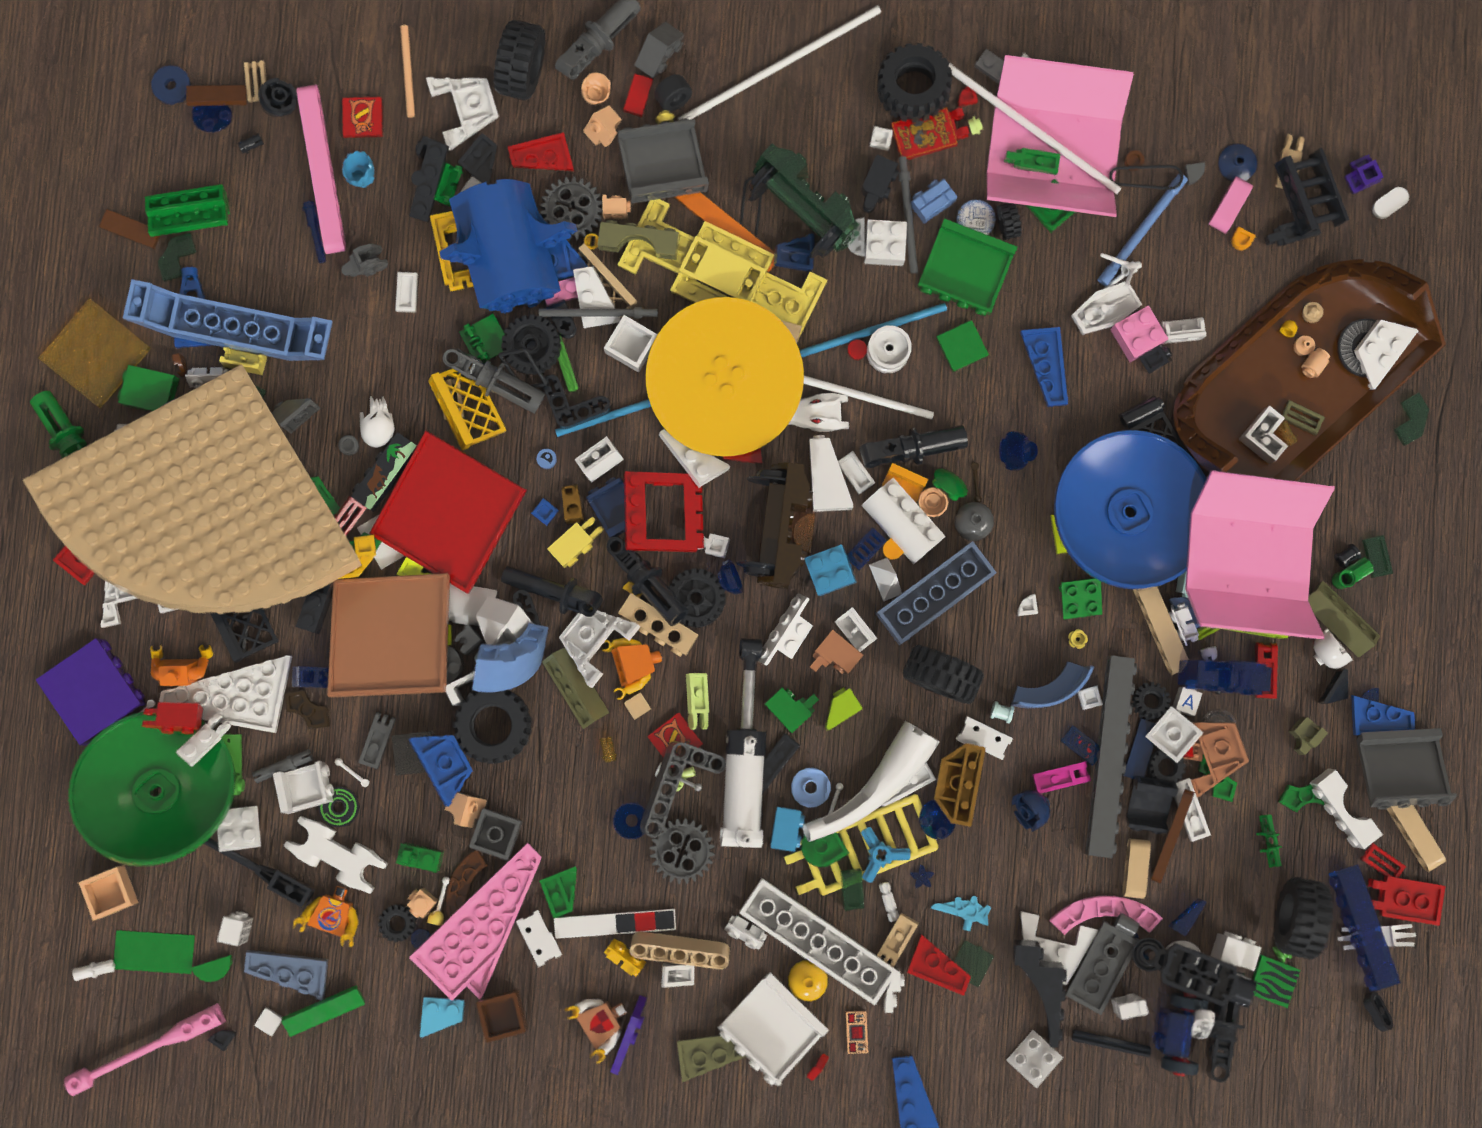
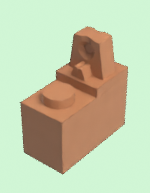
[810,630,863,674]

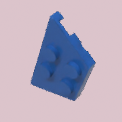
[549,240,588,279]
[408,735,473,807]

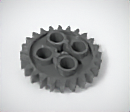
[540,177,603,241]
[650,818,715,884]

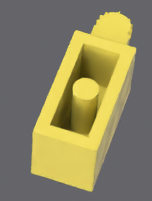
[547,517,604,568]

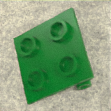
[459,314,505,362]
[1059,578,1103,619]

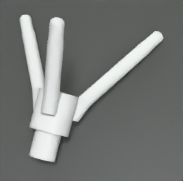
[1100,253,1142,288]

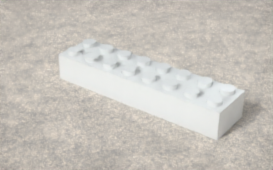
[739,878,897,1005]

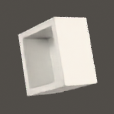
[864,220,907,266]
[604,315,658,373]

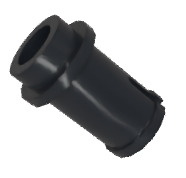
[237,133,264,154]

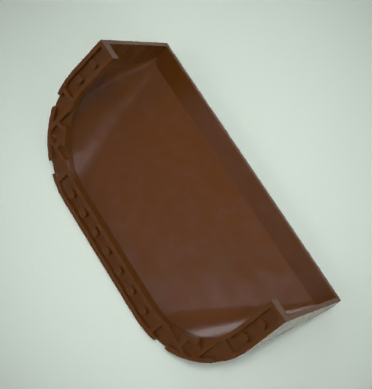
[1174,259,1446,482]

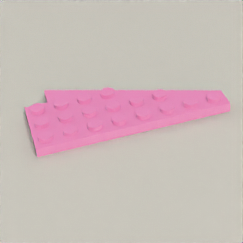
[409,842,542,1000]

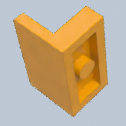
[882,463,928,502]

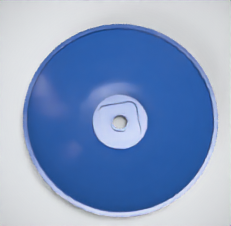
[1054,430,1207,589]

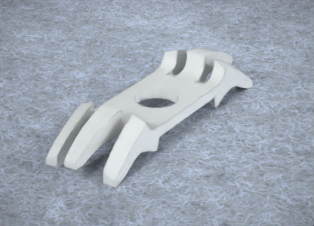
[1337,924,1416,950]

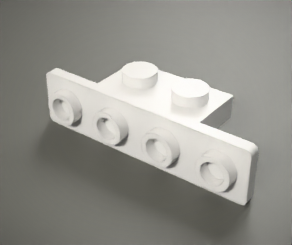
[758,593,813,666]

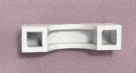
[1310,769,1383,849]

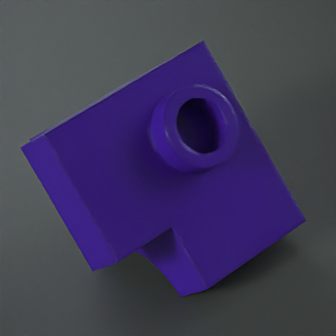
[1344,154,1384,194]

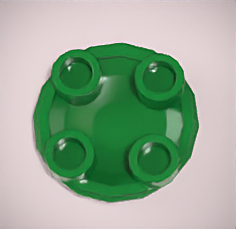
[932,468,968,501]

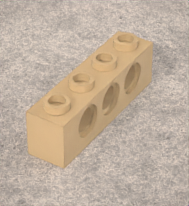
[618,593,699,657]

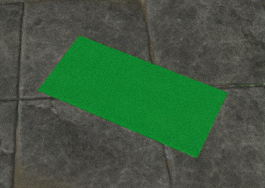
[114,930,195,974]

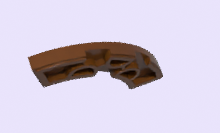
[446,849,488,919]

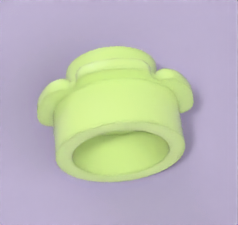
[968,116,983,135]

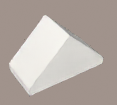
[662,963,695,987]

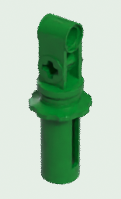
[30,391,87,458]

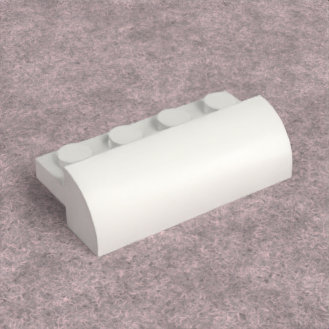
[861,477,946,565]

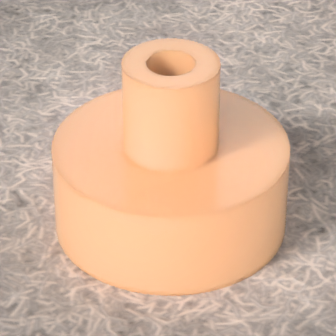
[1293,336,1315,356]

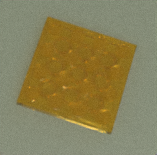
[39,298,151,408]

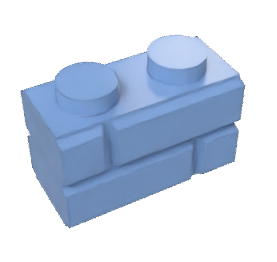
[911,179,957,223]

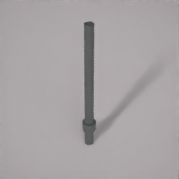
[898,156,918,274]
[539,307,657,319]

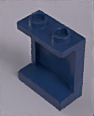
[586,477,625,538]

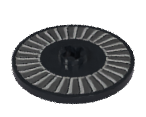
[1337,319,1376,377]

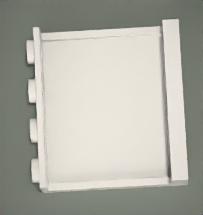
[718,973,829,1086]

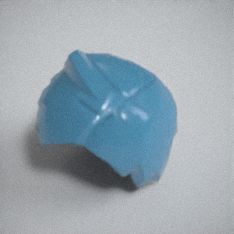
[342,150,375,188]

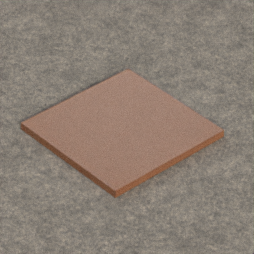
[327,573,450,697]

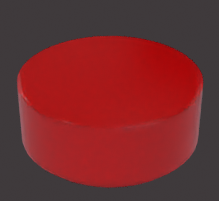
[847,340,867,360]

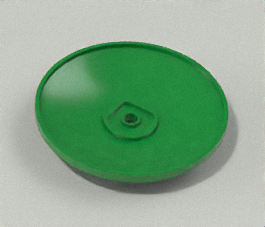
[68,712,236,866]

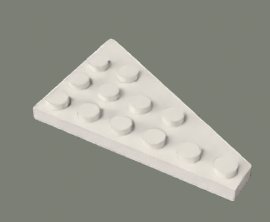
[159,655,292,733]

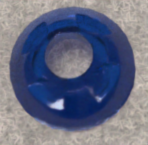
[717,559,743,595]
[613,803,649,839]

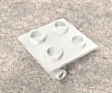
[1007,1030,1063,1088]

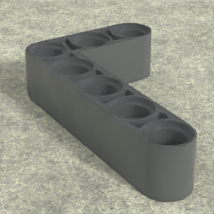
[640,741,726,838]

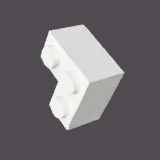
[1239,406,1288,464]
[1211,931,1261,971]

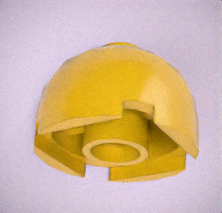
[788,960,828,1001]

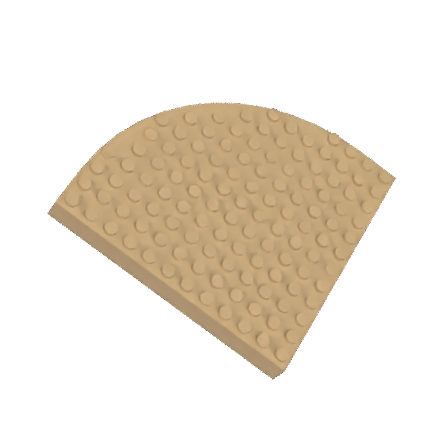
[23,364,362,614]

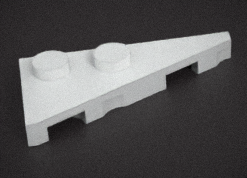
[659,430,730,488]

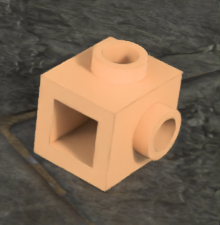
[407,888,439,918]

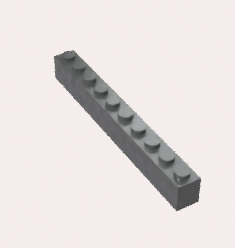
[1085,655,1137,858]

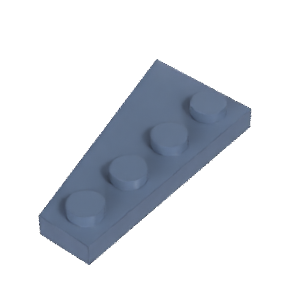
[244,950,328,1000]

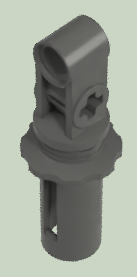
[555,0,641,80]
[443,348,546,414]

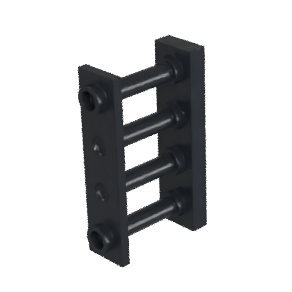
[1274,148,1349,236]

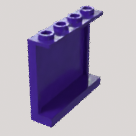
[36,638,146,746]

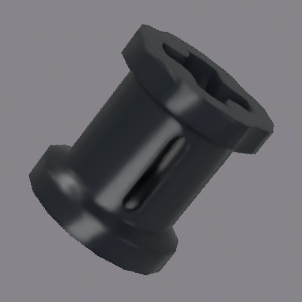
[1334,543,1362,569]

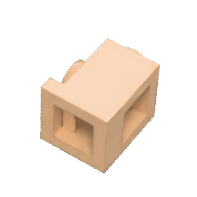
[603,195,631,219]

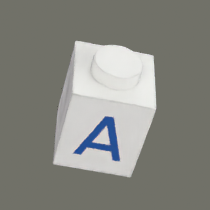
[1173,685,1202,716]

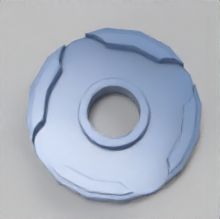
[791,768,831,807]

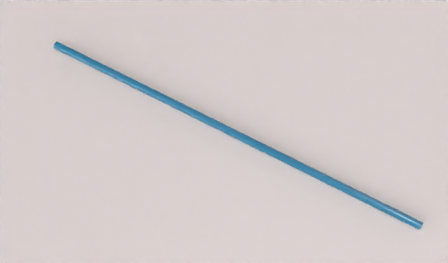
[555,303,947,437]

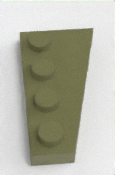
[677,1035,747,1083]

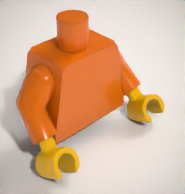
[150,645,213,686]

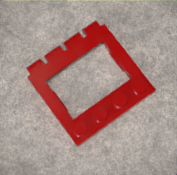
[624,471,704,552]

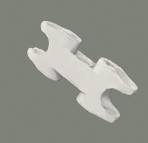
[284,816,388,893]

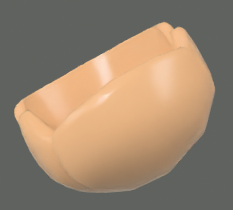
[581,72,611,105]
[918,487,949,517]

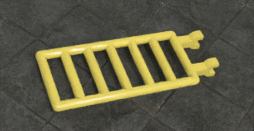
[784,794,938,896]

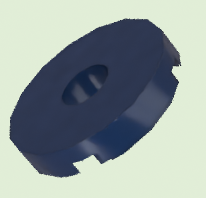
[151,65,191,105]

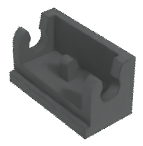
[455,624,485,656]

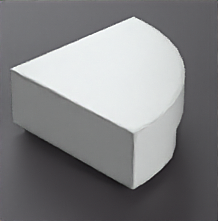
[1017,594,1038,616]

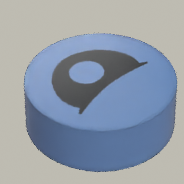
[537,449,557,469]

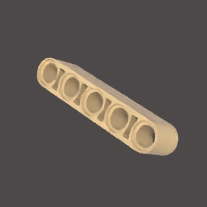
[1133,586,1191,675]
[1387,805,1446,872]
[630,932,730,969]

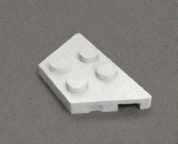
[1354,320,1418,390]

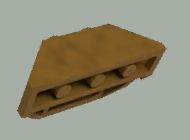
[934,743,986,827]

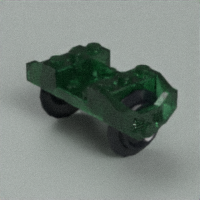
[748,143,860,259]

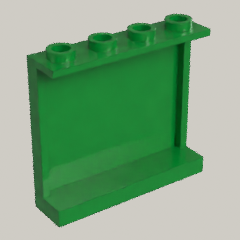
[917,219,1017,316]

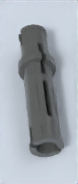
[252,749,313,784]

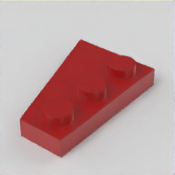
[508,132,574,171]
[907,935,971,996]

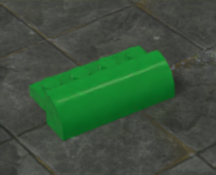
[145,184,230,237]

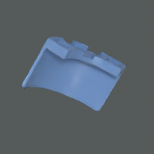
[472,623,549,692]
[1011,662,1094,708]

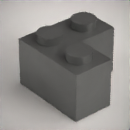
[634,22,684,78]

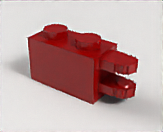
[142,702,203,734]

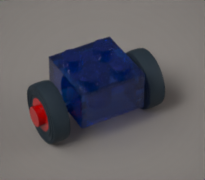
[1153,992,1208,1076]

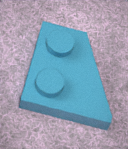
[420,996,465,1037]

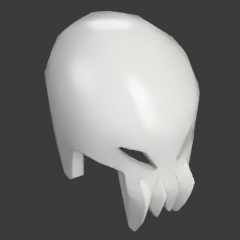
[360,396,395,448]

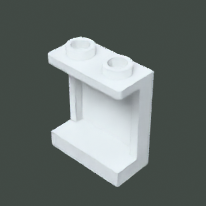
[273,761,334,814]

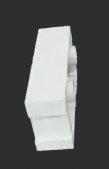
[956,716,1013,760]
[516,910,562,967]
[1111,994,1148,1020]

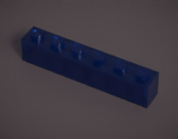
[1328,865,1401,991]

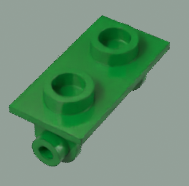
[434,163,463,207]

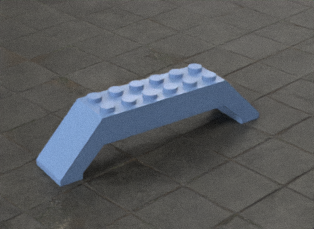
[123,280,333,361]

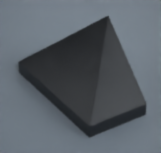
[1318,668,1348,704]

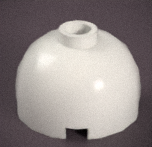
[1313,628,1353,669]

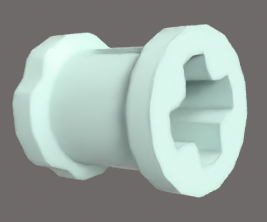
[990,701,1014,723]

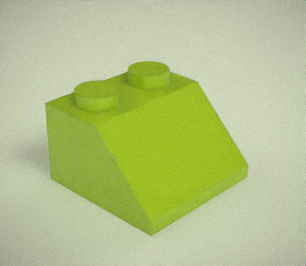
[825,687,863,731]

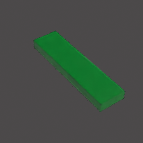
[281,985,365,1037]

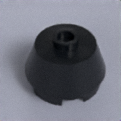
[258,78,297,117]

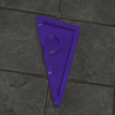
[610,995,647,1075]

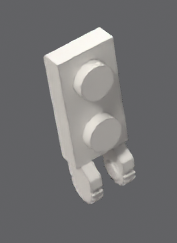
[176,713,231,767]

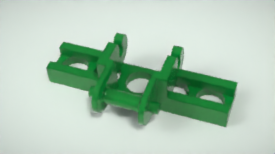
[1256,814,1282,868]

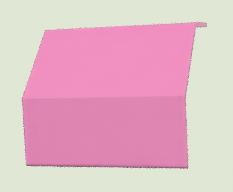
[986,55,1134,217]
[1185,471,1334,639]

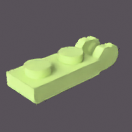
[686,673,709,730]

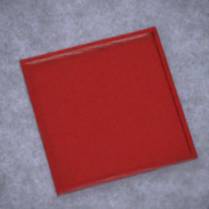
[369,431,527,594]

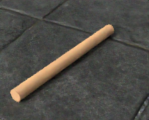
[400,25,415,117]

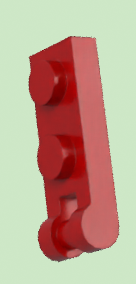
[1255,642,1278,699]

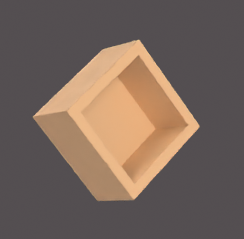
[79,866,139,921]

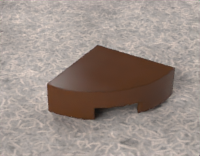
[172,353,188,377]

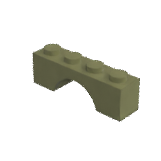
[597,220,680,260]

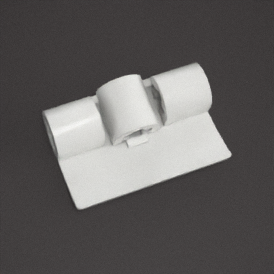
[448,584,497,626]

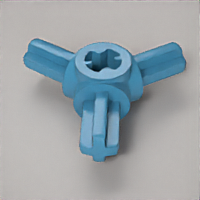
[861,827,911,883]

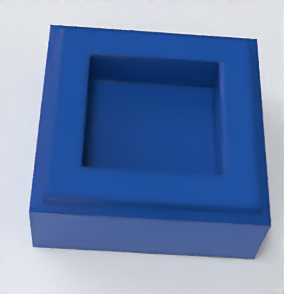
[531,498,559,526]

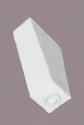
[809,435,853,512]

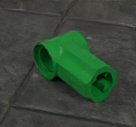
[1332,557,1374,589]

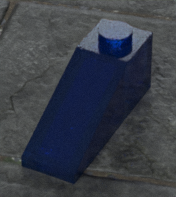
[292,666,329,688]

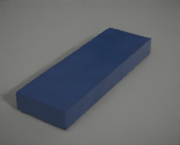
[1122,719,1156,779]

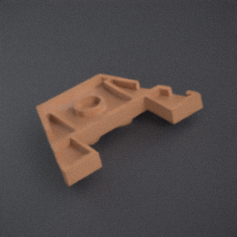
[1191,722,1249,797]

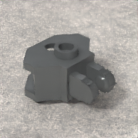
[341,244,388,277]

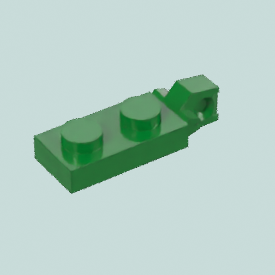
[1004,148,1061,175]

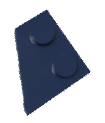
[774,233,815,272]

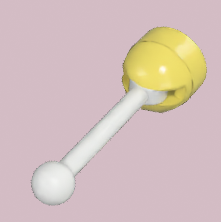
[427,877,450,926]

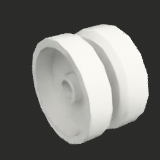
[867,326,911,373]

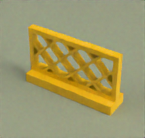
[428,363,506,451]

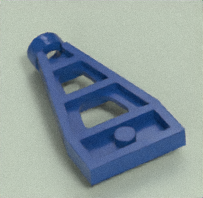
[174,267,211,348]

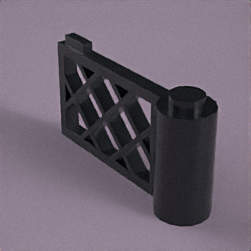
[1119,396,1194,459]

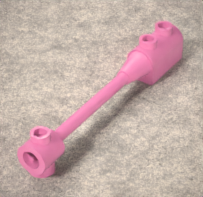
[64,1003,226,1096]

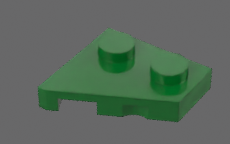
[540,866,577,918]

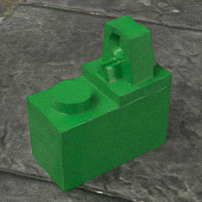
[764,688,819,733]
[396,842,444,872]

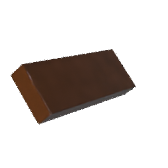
[186,85,247,106]
[99,209,161,250]

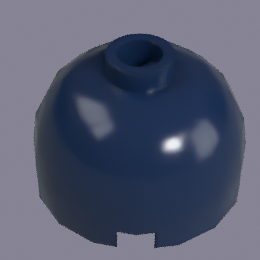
[1012,790,1050,832]

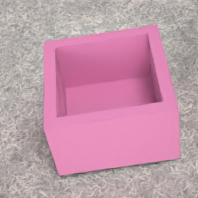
[1110,305,1168,362]

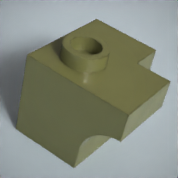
[1288,717,1328,755]

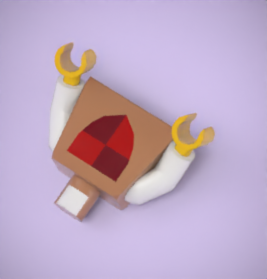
[564,999,627,1064]

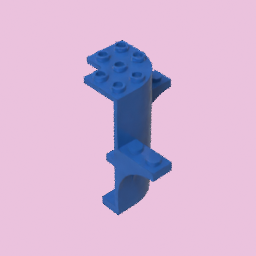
[439,179,578,313]

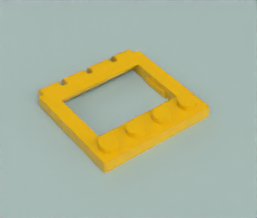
[430,211,474,291]

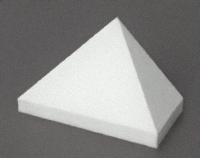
[869,558,902,602]

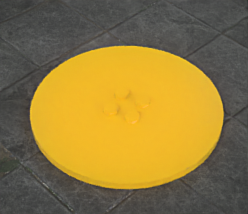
[646,297,804,456]

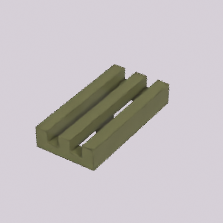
[1282,400,1325,435]

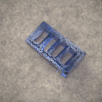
[847,528,887,571]
[1168,898,1206,936]

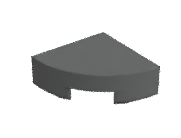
[1184,162,1205,186]

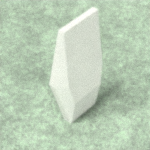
[1071,282,1142,335]

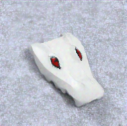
[788,393,849,432]

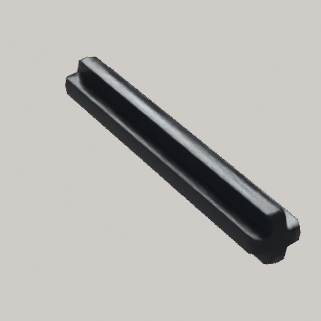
[1071,1030,1151,1057]

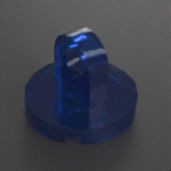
[999,431,1038,471]

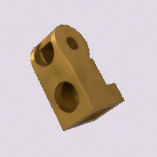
[562,484,584,524]

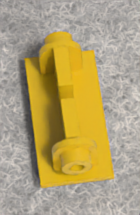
[604,938,646,977]

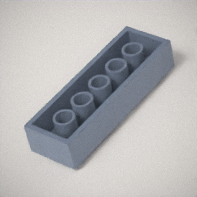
[876,541,997,645]

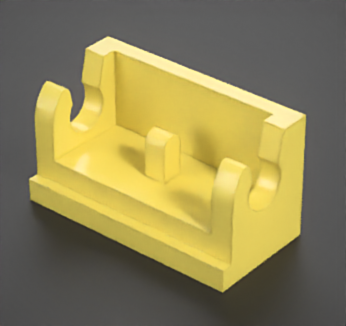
[219,347,267,375]

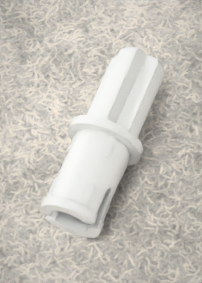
[72,960,115,981]

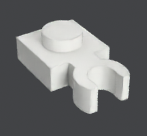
[697,534,730,558]

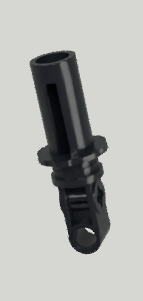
[859,425,968,468]
[606,537,689,626]
[1206,972,1245,1082]

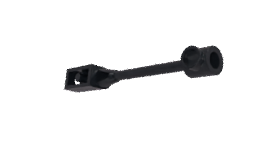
[203,838,315,908]

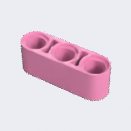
[1209,176,1253,234]

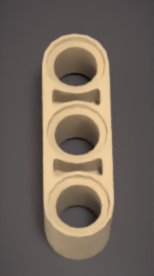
[1122,838,1151,899]

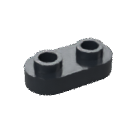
[1363,992,1393,1032]

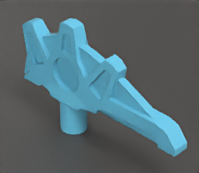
[931,896,991,931]

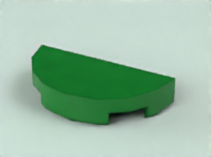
[191,955,232,982]

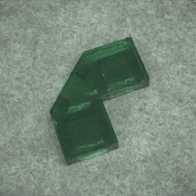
[158,233,197,282]
[1394,393,1429,446]

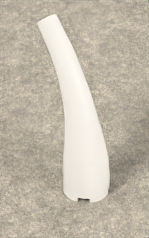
[803,721,939,842]

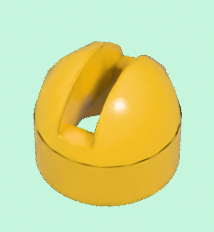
[584,233,599,249]
[1280,320,1298,337]

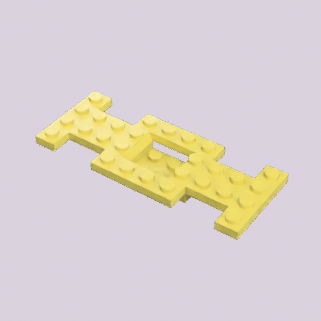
[618,199,827,340]

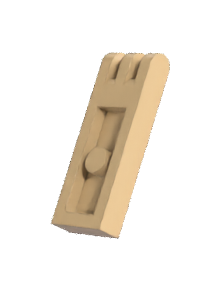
[877,913,919,967]

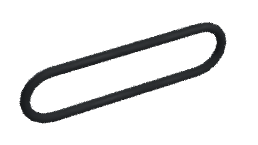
[740,177,762,237]

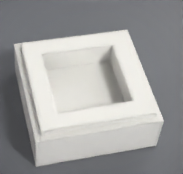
[870,126,893,151]
[1077,686,1103,710]
[254,1007,282,1036]

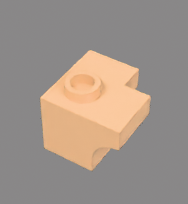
[583,105,622,147]
[445,792,487,828]

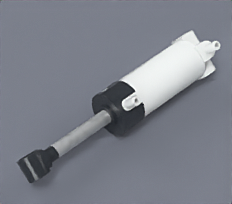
[720,638,766,848]

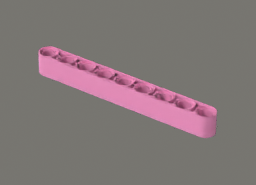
[297,84,346,254]

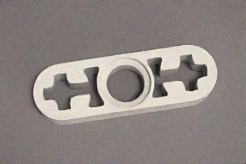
[1189,1010,1215,1039]

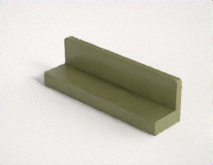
[1308,581,1380,657]
[542,647,609,729]

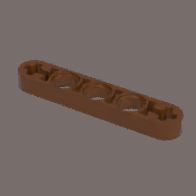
[1151,789,1195,884]

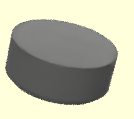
[338,435,359,456]

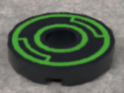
[319,787,360,827]

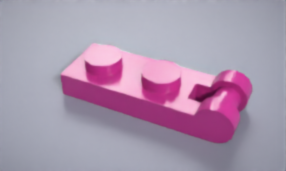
[1032,761,1091,793]

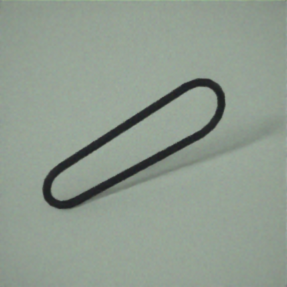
[1109,165,1184,190]

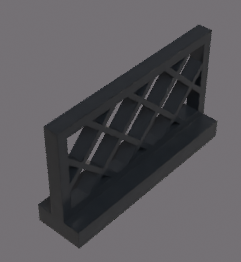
[210,608,279,663]

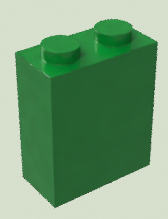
[118,365,180,412]

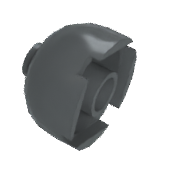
[954,502,994,541]

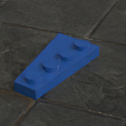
[892,1055,939,1128]

